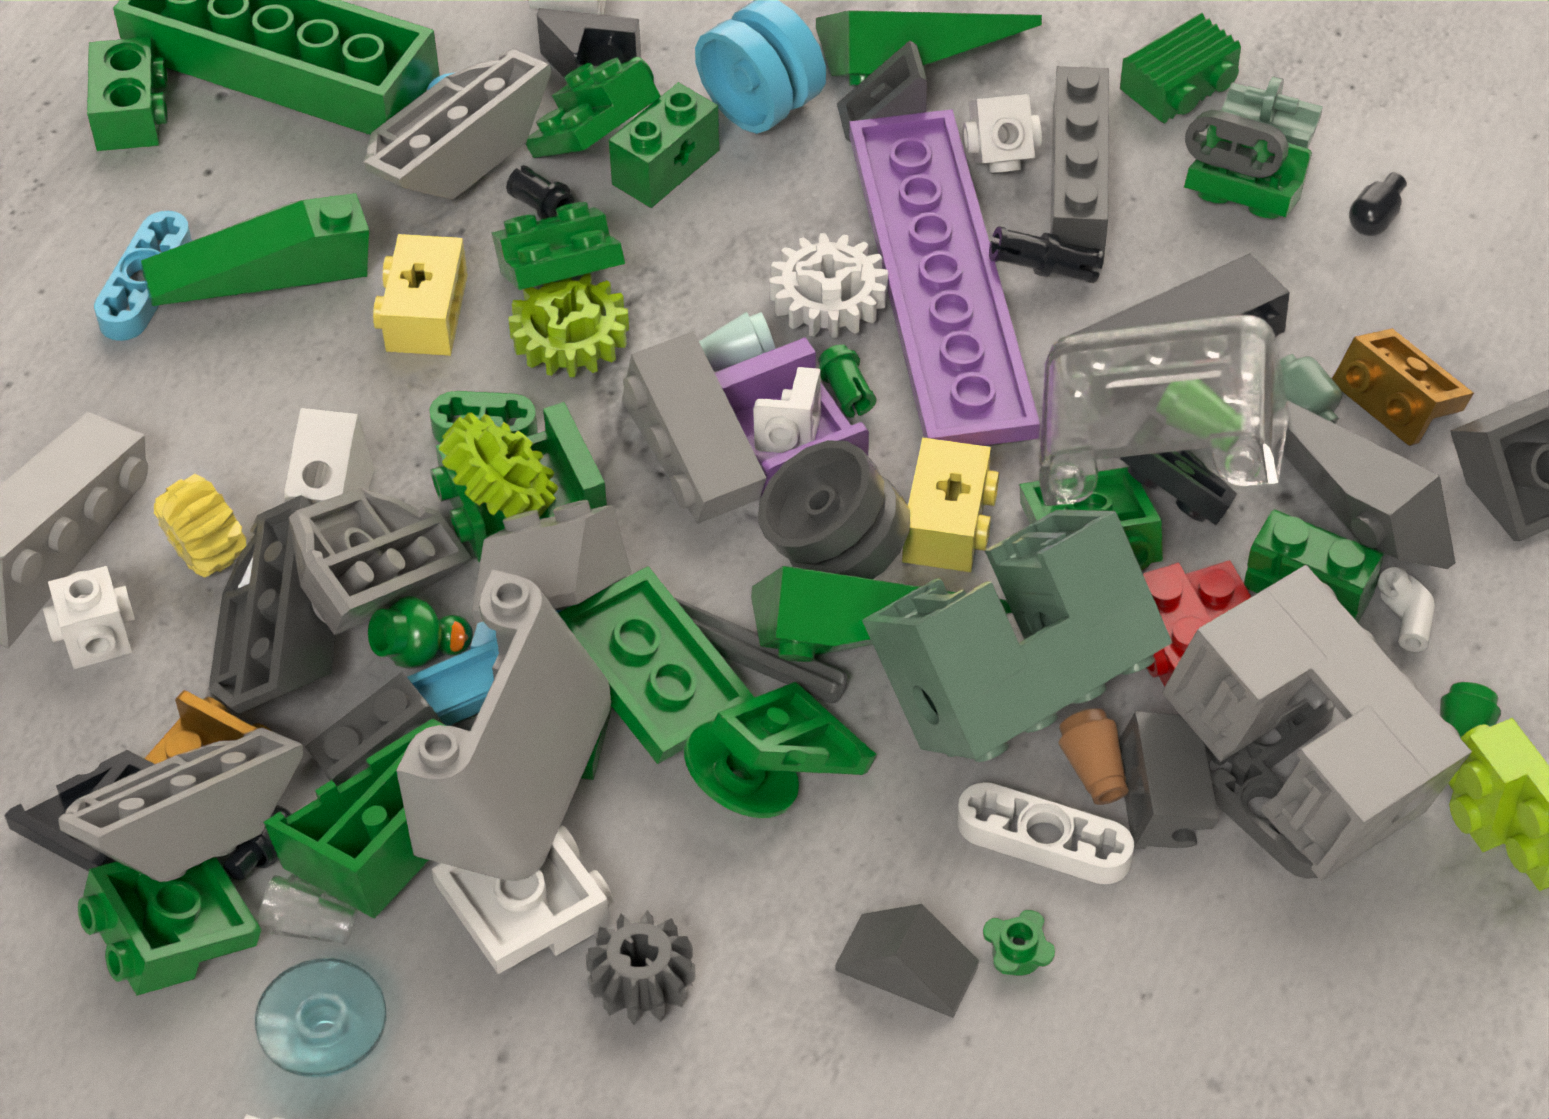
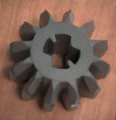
[585,910,696,1025]

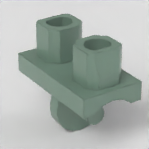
[1220,76,1323,149]

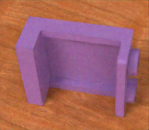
[715,337,869,497]

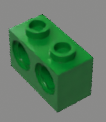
[87,36,168,151]

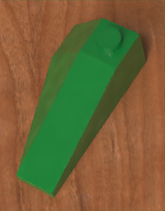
[816,10,1042,86]
[141,193,369,306]
[751,566,1012,662]

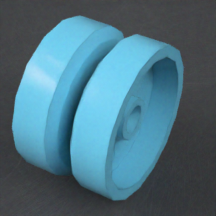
[695,0,826,134]

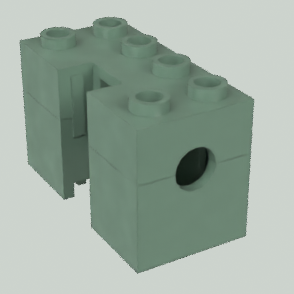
[862,510,1172,762]

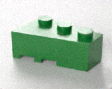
[263,718,446,919]

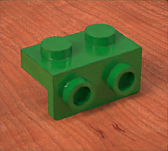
[1184,125,1312,219]

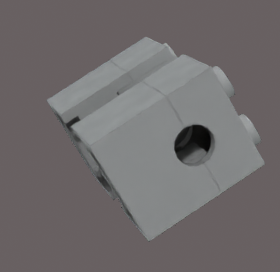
[1162,565,1472,881]

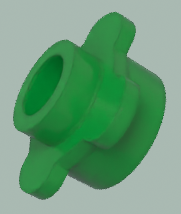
[983,910,1055,976]

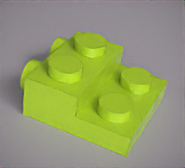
[1448,717,1549,892]

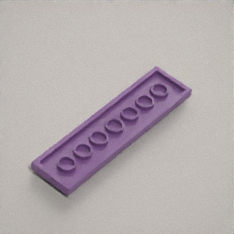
[849,109,1040,446]

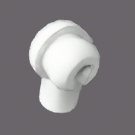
[1377,567,1435,652]

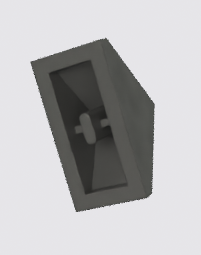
[837,41,927,142]
[835,904,979,1018]

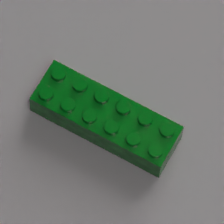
[113,0,440,135]

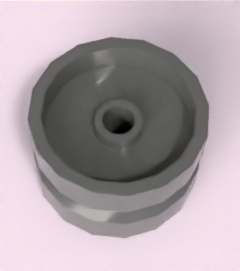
[758,440,910,579]

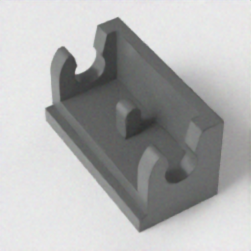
[1119,711,1219,849]

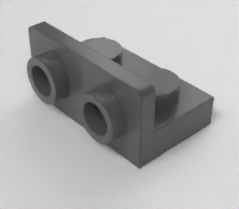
[305,672,444,786]

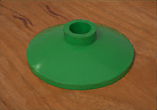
[684,721,799,818]

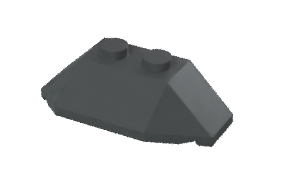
[209,495,336,714]

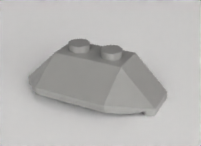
[364,49,551,200]
[289,488,472,635]
[58,728,303,882]

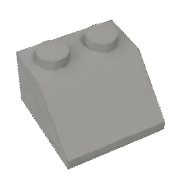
[472,500,632,623]

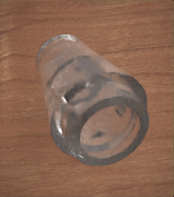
[258,874,358,945]

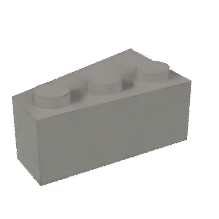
[622,331,766,524]

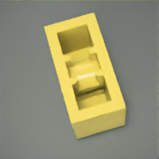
[373,234,468,356]
[902,437,999,572]

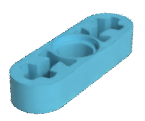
[94,211,192,341]

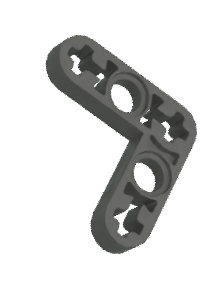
[1204,700,1335,879]

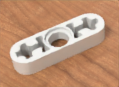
[957,782,1134,884]

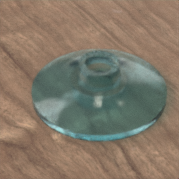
[255,958,387,1077]

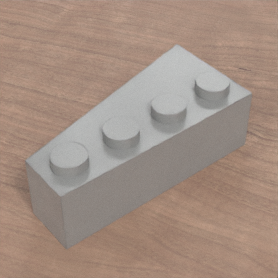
[0,412,148,649]

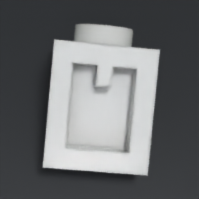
[753,367,821,453]

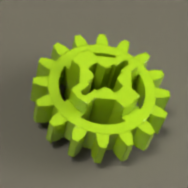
[508,273,630,377]
[439,412,558,518]

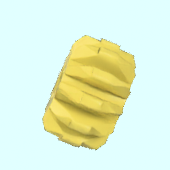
[154,474,246,578]

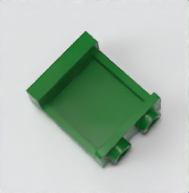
[430,402,607,562]

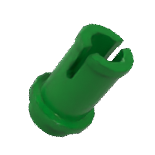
[818,344,877,418]

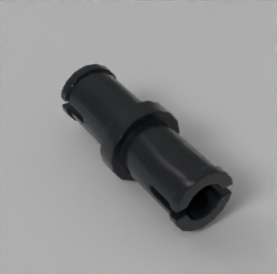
[989,226,1103,283]

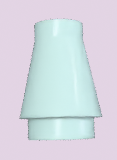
[699,312,776,371]

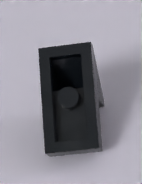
[537,8,641,78]

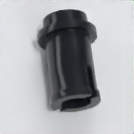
[506,165,574,220]

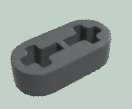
[1185,110,1289,178]

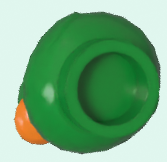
[368,596,473,669]

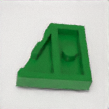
[709,682,877,775]

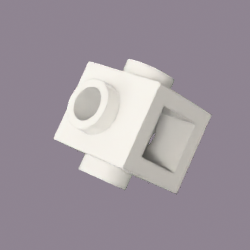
[963,94,1042,173]
[43,566,135,669]

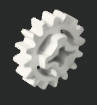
[769,233,888,338]

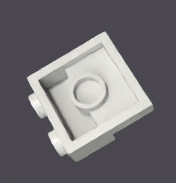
[432,825,613,974]

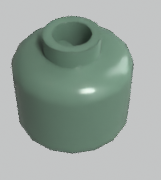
[1257,354,1342,423]

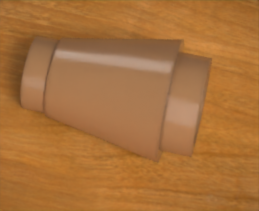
[1058,708,1129,805]

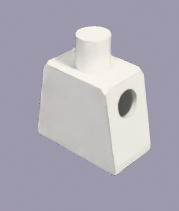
[284,408,374,505]

